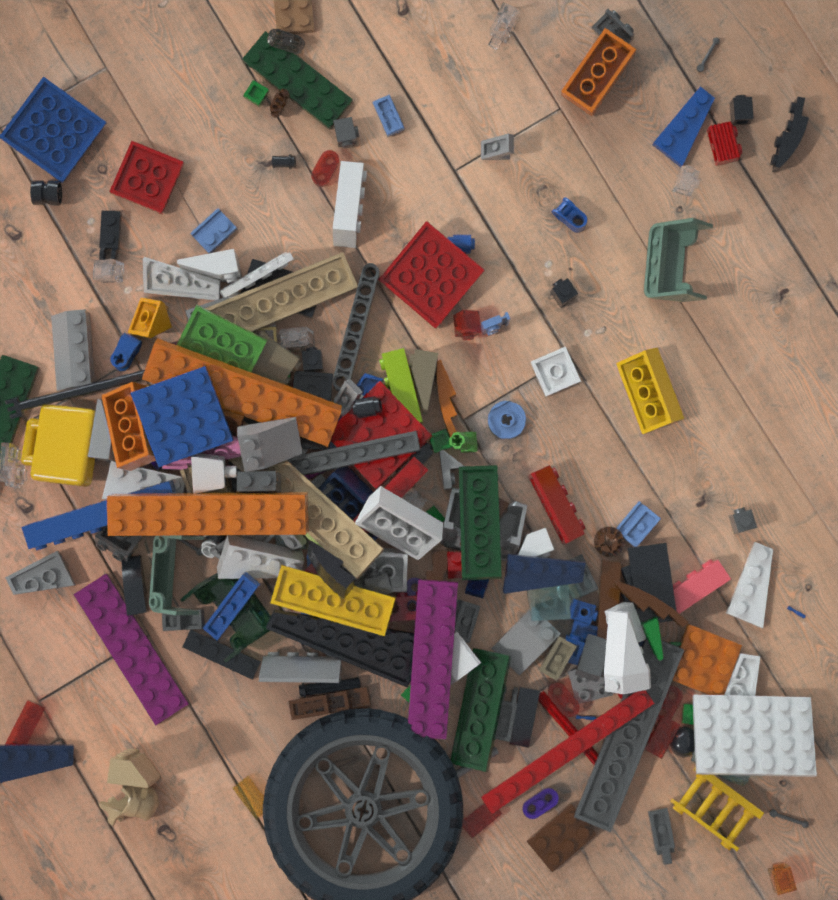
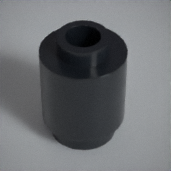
[352,396,382,419]

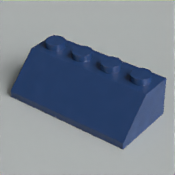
[318,466,378,540]

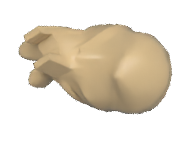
[99,785,159,826]

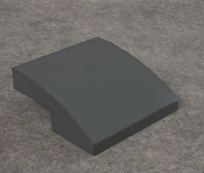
[454,599,481,643]

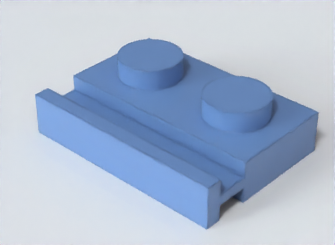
[190,208,237,254]
[480,312,510,336]
[616,501,661,547]

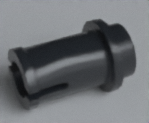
[272,154,296,169]

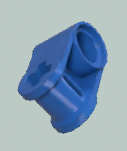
[551,197,587,233]
[110,333,142,371]

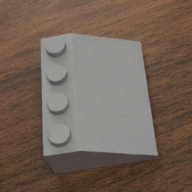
[259,652,342,683]

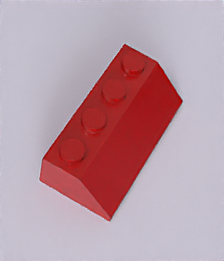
[528,465,586,545]

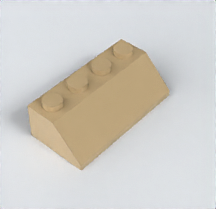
[107,748,161,788]

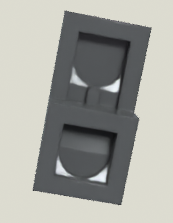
[162,609,205,631]

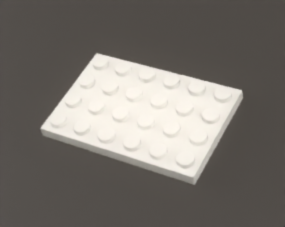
[692,695,817,777]

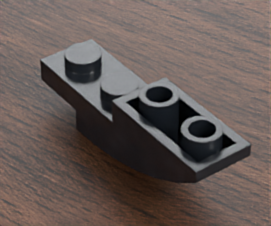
[770,96,809,173]

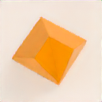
[128,298,172,338]

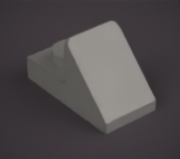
[481,133,514,160]
[333,379,364,417]
[439,450,464,490]

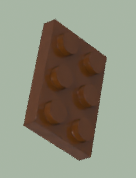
[527,803,597,872]

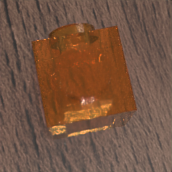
[768,862,797,895]

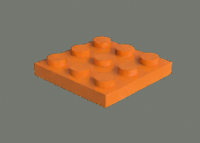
[672,624,742,695]

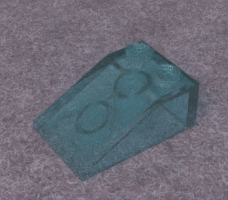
[527,585,571,621]

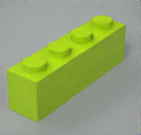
[379,348,423,424]

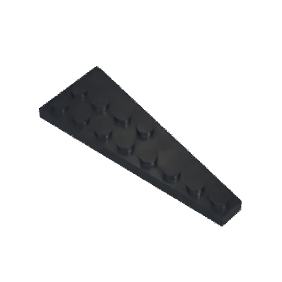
[266,609,415,687]

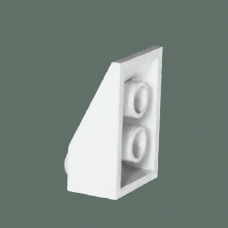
[177,249,242,284]

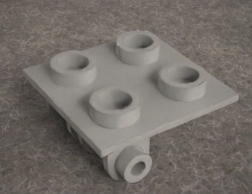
[568,663,613,705]

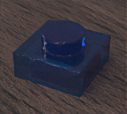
[465,579,489,599]

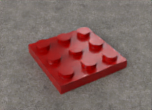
[109,140,185,215]

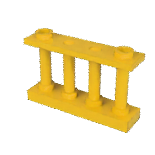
[670,766,764,851]

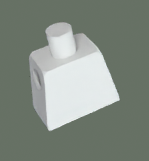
[191,453,237,494]

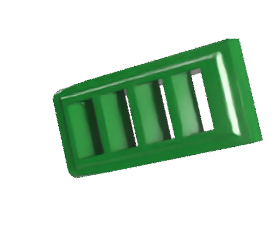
[641,617,664,661]

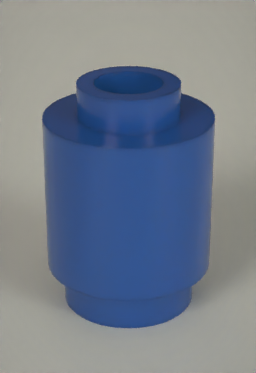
[448,235,475,254]

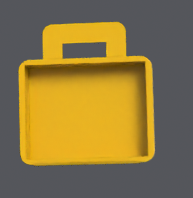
[21,404,95,487]

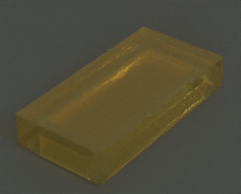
[232,775,264,819]

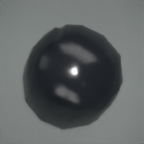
[669,726,695,758]

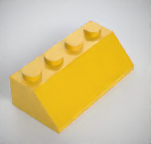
[616,347,685,434]

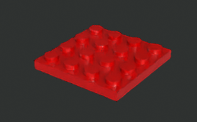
[378,221,485,329]
[331,381,433,490]

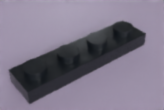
[182,629,261,680]

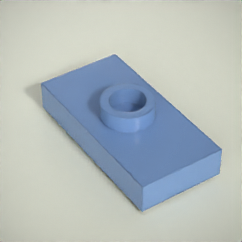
[372,94,405,137]

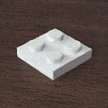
[530,347,581,397]

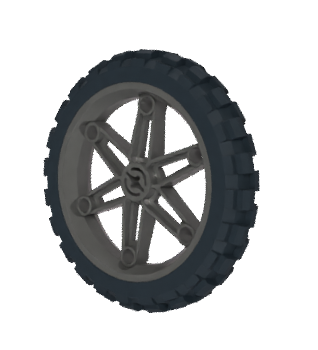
[263,708,463,900]

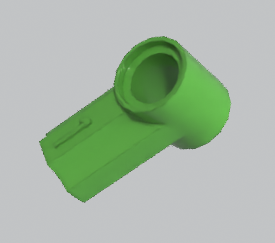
[449,432,478,453]

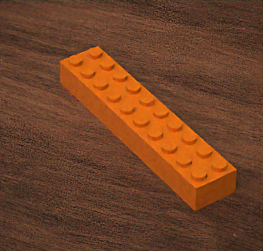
[142,338,342,447]
[107,492,309,536]

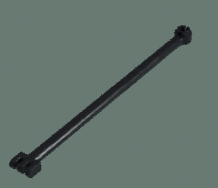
[5,370,145,419]

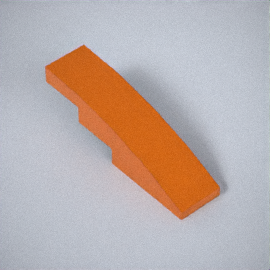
[437,359,457,437]

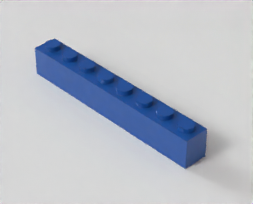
[21,479,177,551]

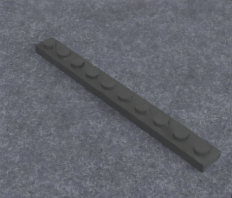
[231,431,421,490]

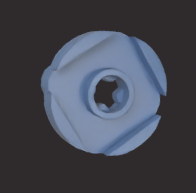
[488,401,526,439]

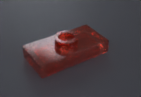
[645,714,680,759]
[462,803,502,838]

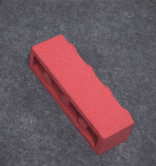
[673,559,731,614]

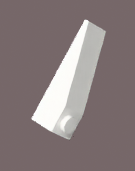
[604,610,651,694]

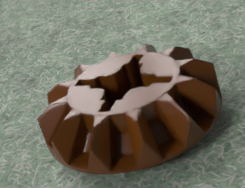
[270,88,289,118]
[594,527,625,557]

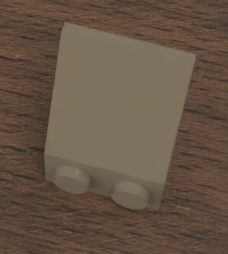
[409,349,438,414]

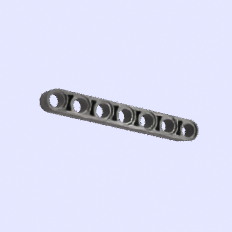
[332,263,379,392]

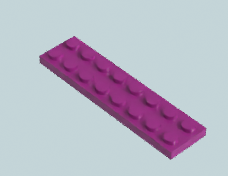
[73,573,189,726]
[408,579,458,739]

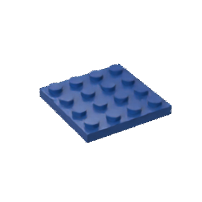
[0,76,107,184]
[130,366,234,467]

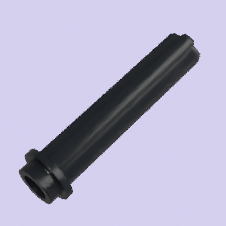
[299,677,361,698]

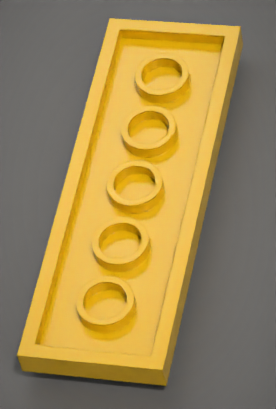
[270,565,396,636]

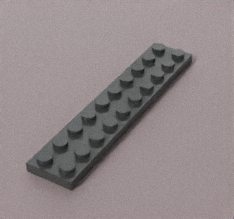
[574,637,684,832]

